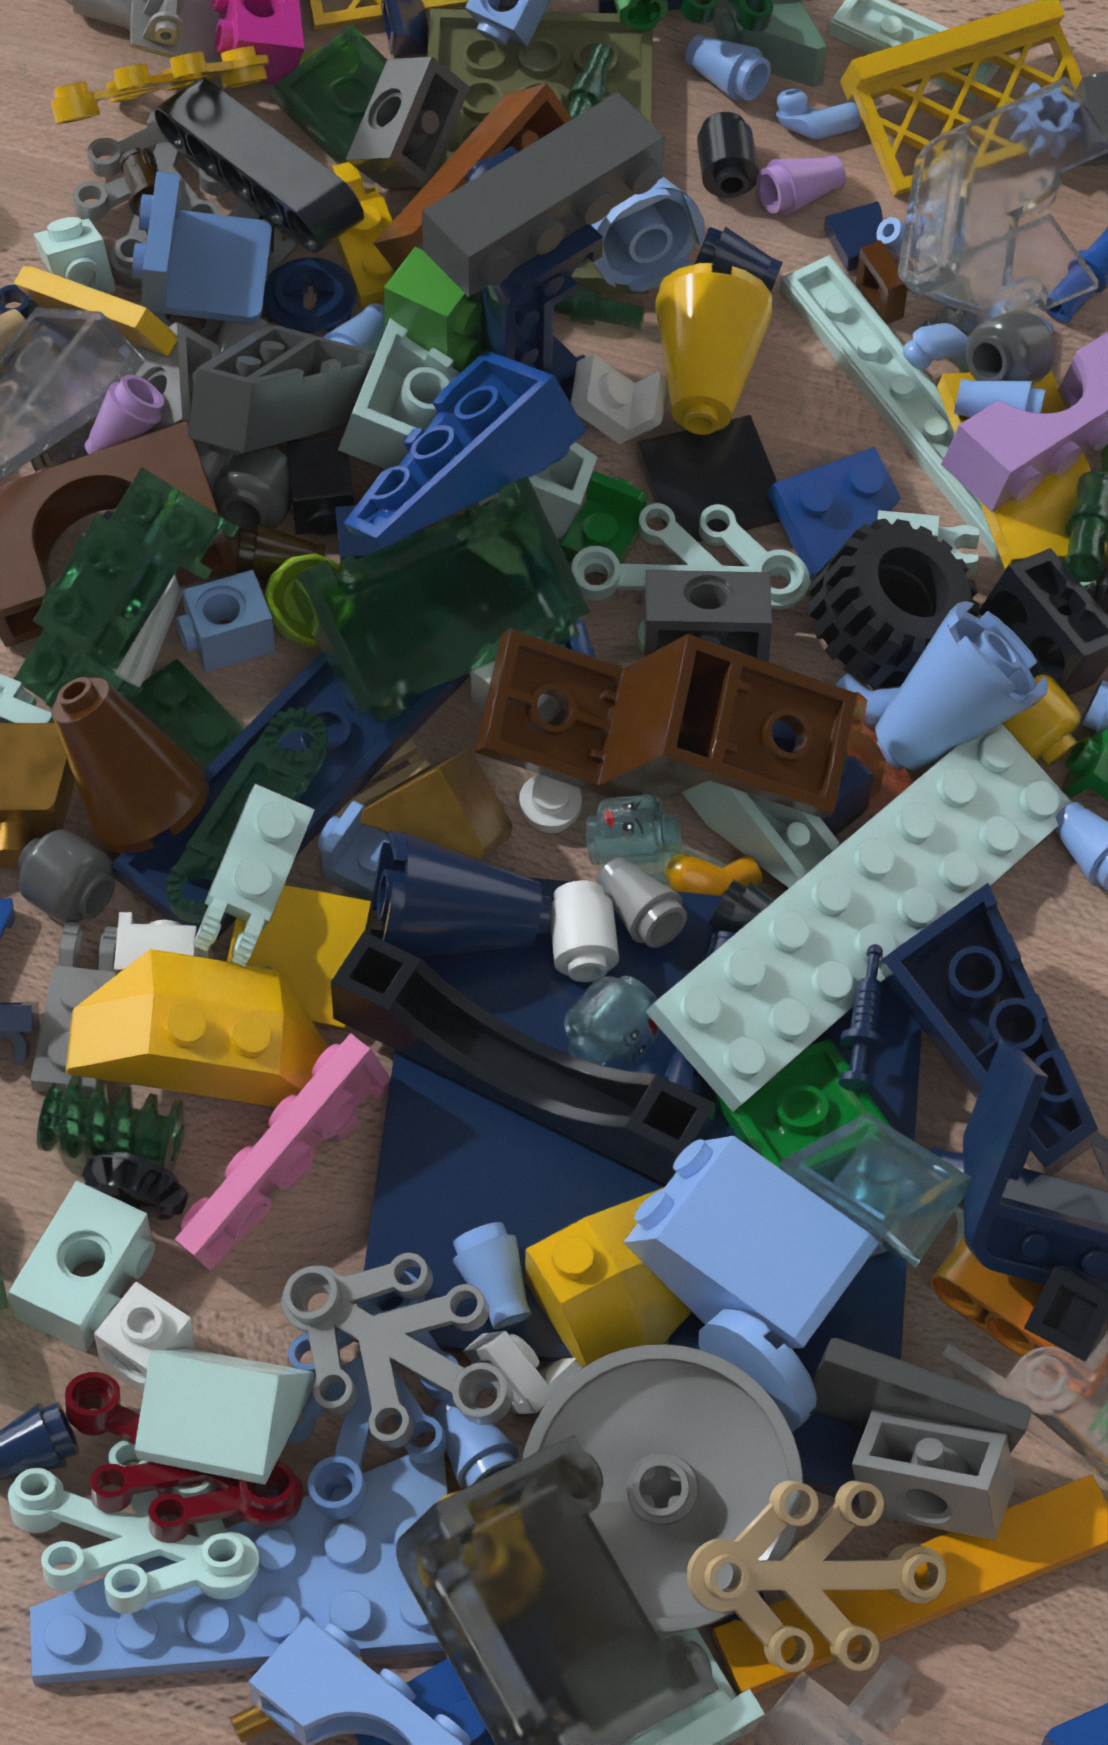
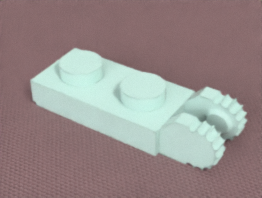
[193,784,314,967]

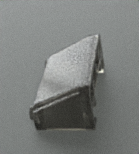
[396,1434,719,1745]

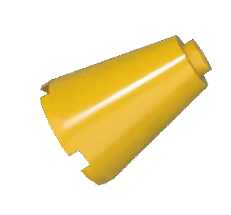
[655,263,773,435]

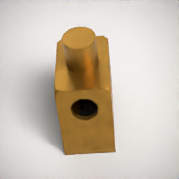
[0,723,75,869]

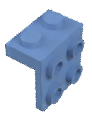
[132,172,272,324]

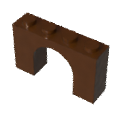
[0,421,238,647]

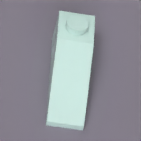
[681,780,841,888]

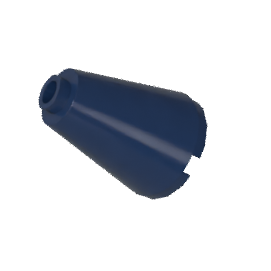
[370,830,552,958]

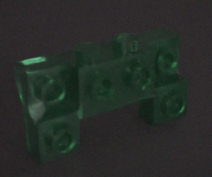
[14,467,239,708]

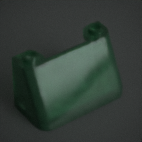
[291,476,591,724]

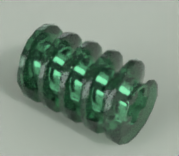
[37,1075,185,1173]

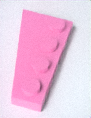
[175,1033,391,1271]

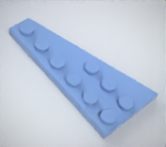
[30,1454,459,1685]

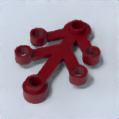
[65,1372,303,1543]

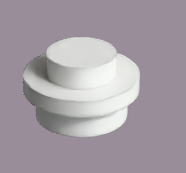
[519,774,582,833]

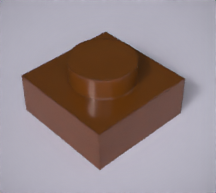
[856,240,911,325]

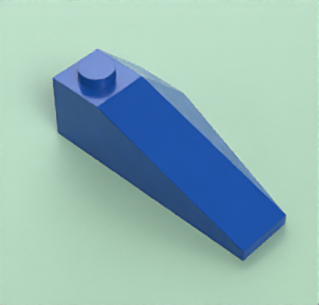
[344,350,587,547]

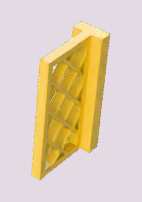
[840,0,1082,197]

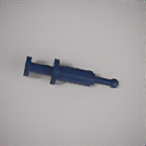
[839,944,884,1092]

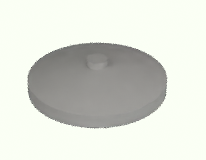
[519,1344,804,1633]

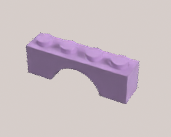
[941,332,1108,512]

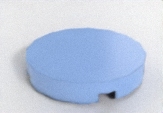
[699,1309,817,1432]

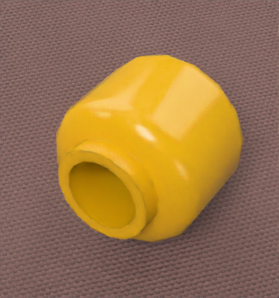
[1002,675,1081,766]

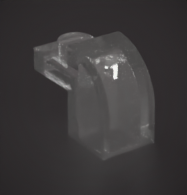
[754,1654,915,1745]

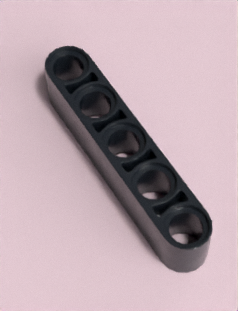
[153,77,364,253]

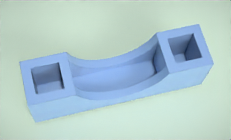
[249,1616,471,1745]

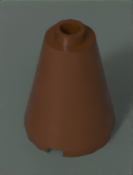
[52,677,209,855]

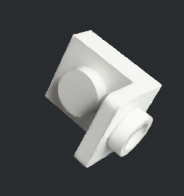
[571,353,667,444]
[463,1331,583,1414]

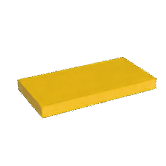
[937,370,1108,569]

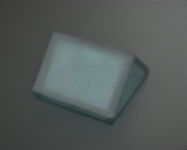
[780,1113,972,1268]

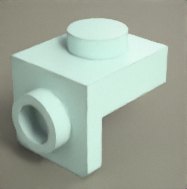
[33,217,115,295]

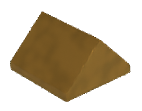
[360,748,513,860]

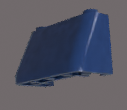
[466,146,603,403]

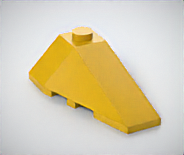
[525,1187,693,1368]

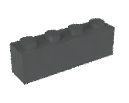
[422,92,665,297]

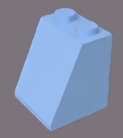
[623,1136,879,1349]

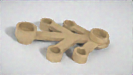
[687,1480,947,1672]

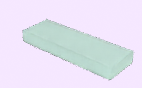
[828,0,1000,102]

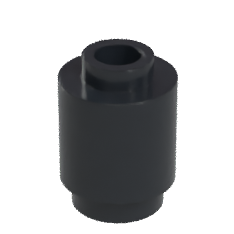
[697,112,759,198]

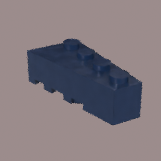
[882,882,1098,1176]

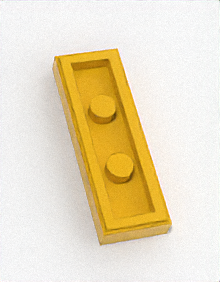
[13,265,178,357]

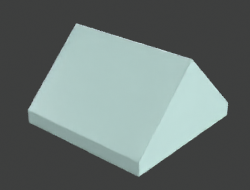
[134,1348,316,1485]

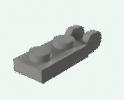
[30,922,118,1097]

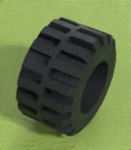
[807,518,979,687]

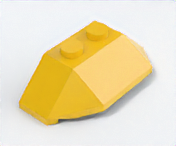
[65,949,328,1107]

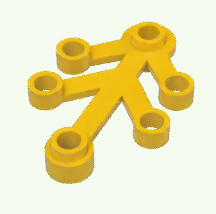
[50,46,270,125]

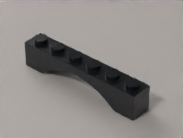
[331,931,716,1185]

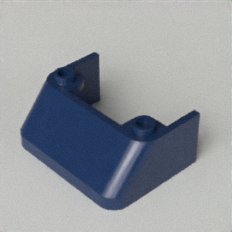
[963,1038,1108,1285]

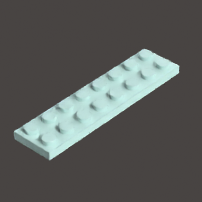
[645,724,1072,1112]

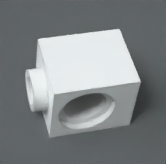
[94,1282,196,1394]

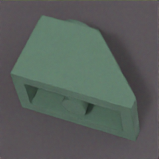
[713,0,827,87]

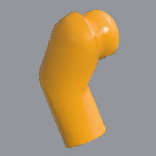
[664,853,763,896]

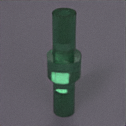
[568,43,614,119]
[554,287,645,329]

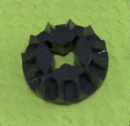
[81,1152,188,1220]

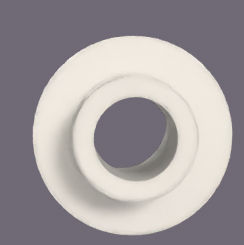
[550,880,619,982]

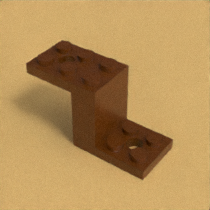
[475,629,858,818]

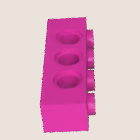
[211,0,304,86]

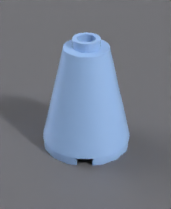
[591,177,705,292]
[875,601,1048,771]

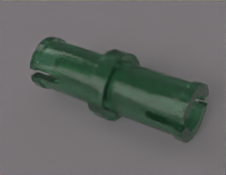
[1064,471,1108,582]

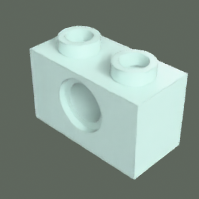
[8,1181,155,1353]

